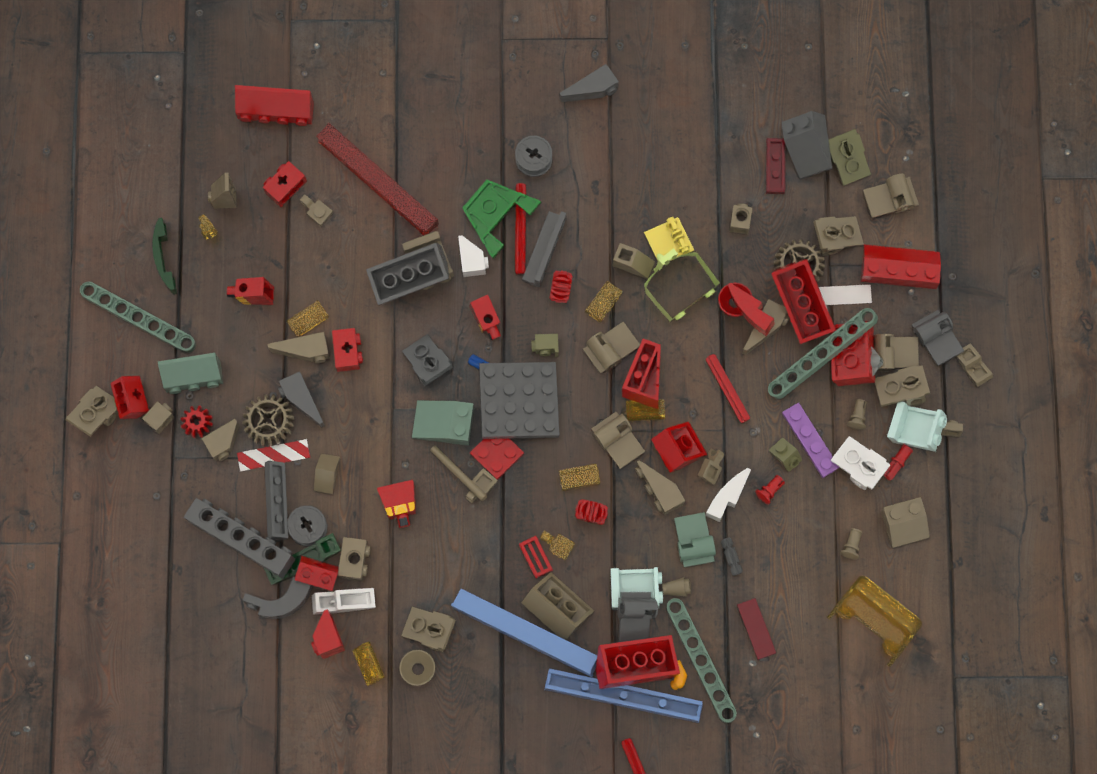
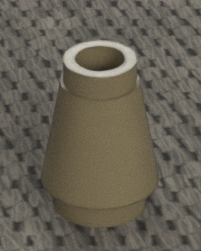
[662,577,691,596]

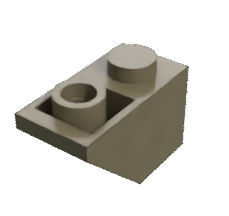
[613,243,655,279]

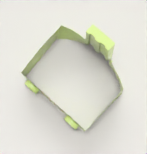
[644,249,720,321]

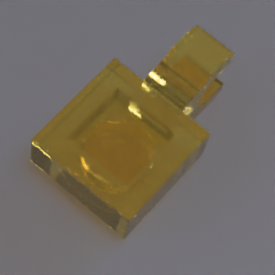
[198,214,218,240]
[540,531,575,560]

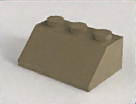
[521,572,594,640]

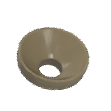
[399,650,435,686]

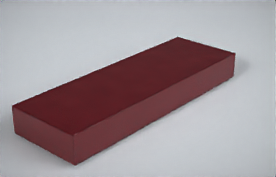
[766,138,785,194]
[737,598,776,660]

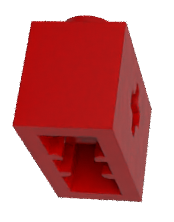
[263,161,307,207]
[332,328,363,372]
[110,376,149,419]
[295,556,339,591]

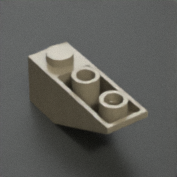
[635,460,685,515]

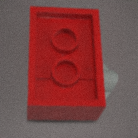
[830,321,883,386]

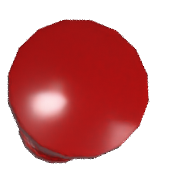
[755,475,785,505]

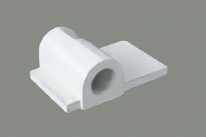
[831,436,890,490]

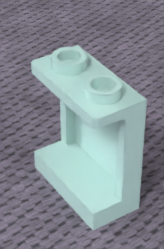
[887,402,947,452]
[611,567,663,610]

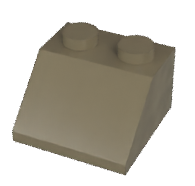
[881,497,930,548]

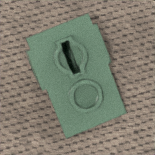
[674,512,716,568]

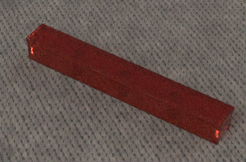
[316,123,439,236]

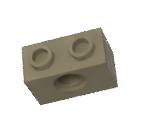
[338,537,371,581]

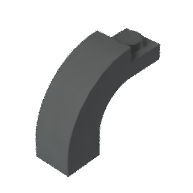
[243,577,313,619]

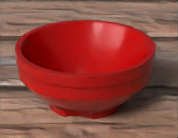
[718,282,752,317]

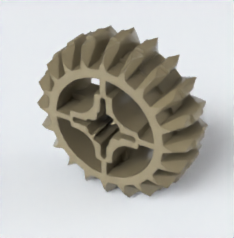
[773,239,825,282]
[242,395,295,446]

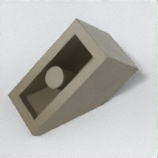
[201,419,239,462]

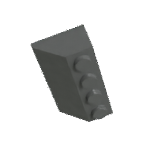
[366,243,449,305]

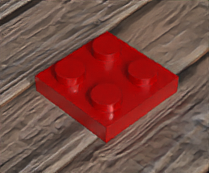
[470,438,524,480]

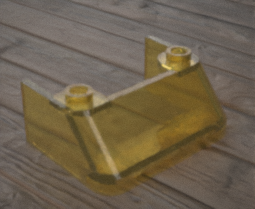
[827,576,922,667]

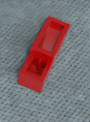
[728,283,775,336]

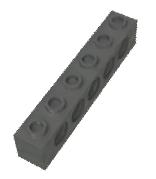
[184,498,296,579]

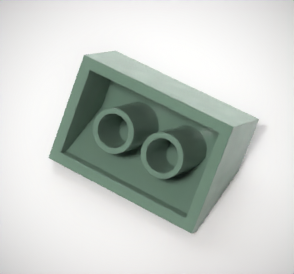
[158,353,223,394]

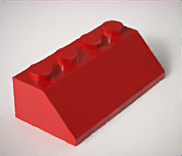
[235,85,314,126]
[861,244,941,289]
[771,259,836,344]
[596,635,680,689]

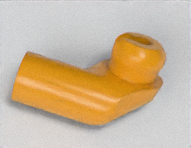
[670,660,687,690]

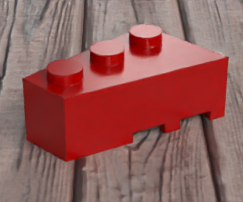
[622,339,661,409]

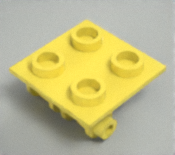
[644,217,694,261]

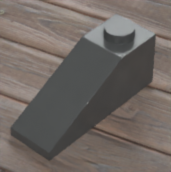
[559,64,619,102]
[278,372,325,428]

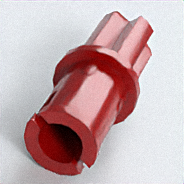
[883,444,913,481]

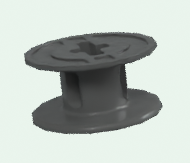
[515,135,552,177]
[288,505,328,547]

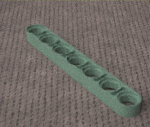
[80,282,196,353]
[768,308,878,399]
[666,598,737,723]

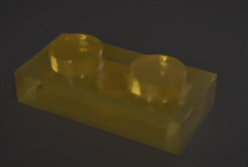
[585,281,623,323]
[286,300,329,337]
[626,399,665,421]
[559,464,600,490]
[352,641,385,686]

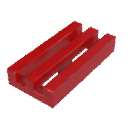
[519,536,553,579]

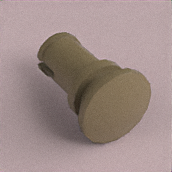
[847,399,868,430]
[840,528,862,560]

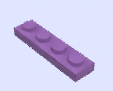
[782,403,839,478]

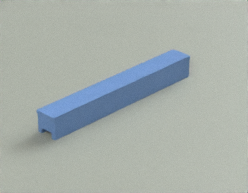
[451,589,597,677]
[544,669,703,723]

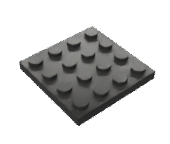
[479,362,559,439]

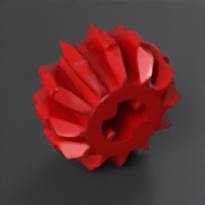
[550,270,572,303]
[180,406,213,438]
[575,499,608,525]

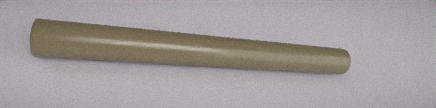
[430,446,487,501]

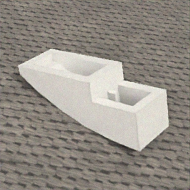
[706,468,751,522]
[311,588,376,615]

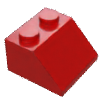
[651,421,707,473]
[311,609,345,659]

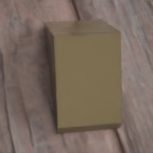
[314,454,340,495]

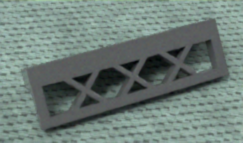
[522,211,567,287]
[265,461,288,542]

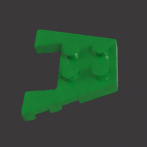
[462,180,541,259]

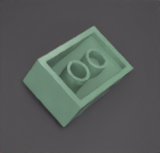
[412,400,474,446]

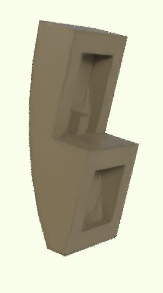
[956,343,993,387]

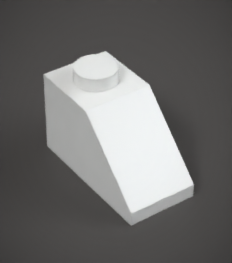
[458,235,489,277]

